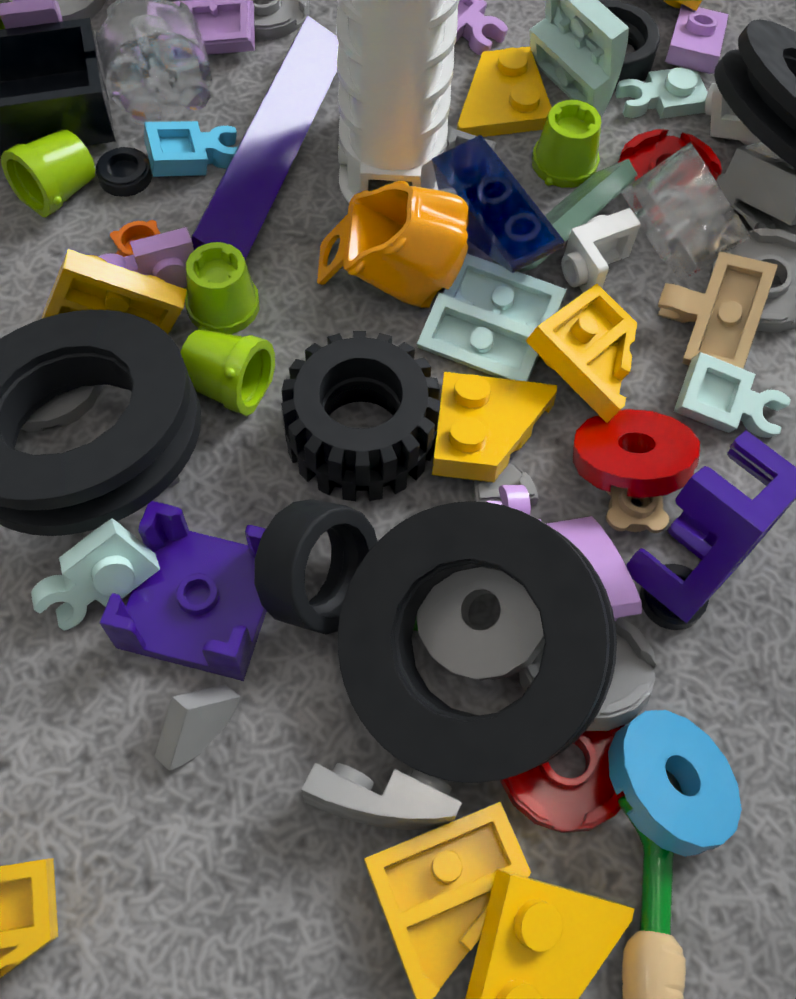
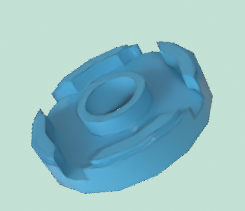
[608,710,742,857]

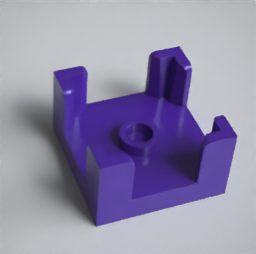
[626,430,796,624]
[100,501,267,681]

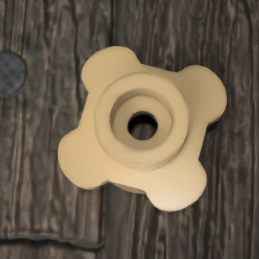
[606,485,669,533]

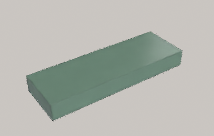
[492,159,638,273]

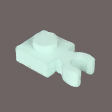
[615,67,708,119]
[674,352,791,438]
[31,518,160,631]

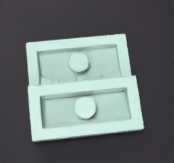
[529,0,629,116]
[417,253,567,381]

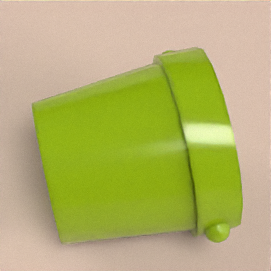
[532,100,602,188]
[1,130,96,218]
[185,242,260,334]
[180,329,275,416]

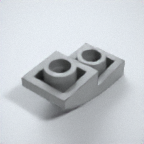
[301,763,462,830]

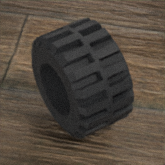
[281,331,441,502]

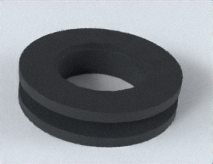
[714,19,796,169]
[0,310,201,536]
[338,501,617,783]

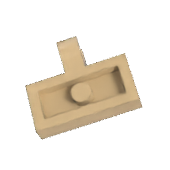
[658,251,778,369]

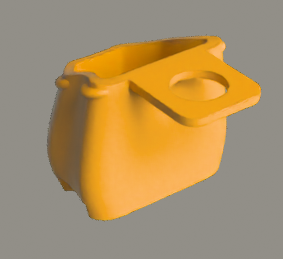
[317,181,469,308]

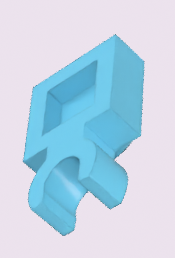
[144,121,238,177]

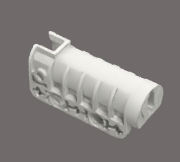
[336,0,460,203]

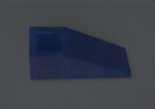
[432,134,565,273]

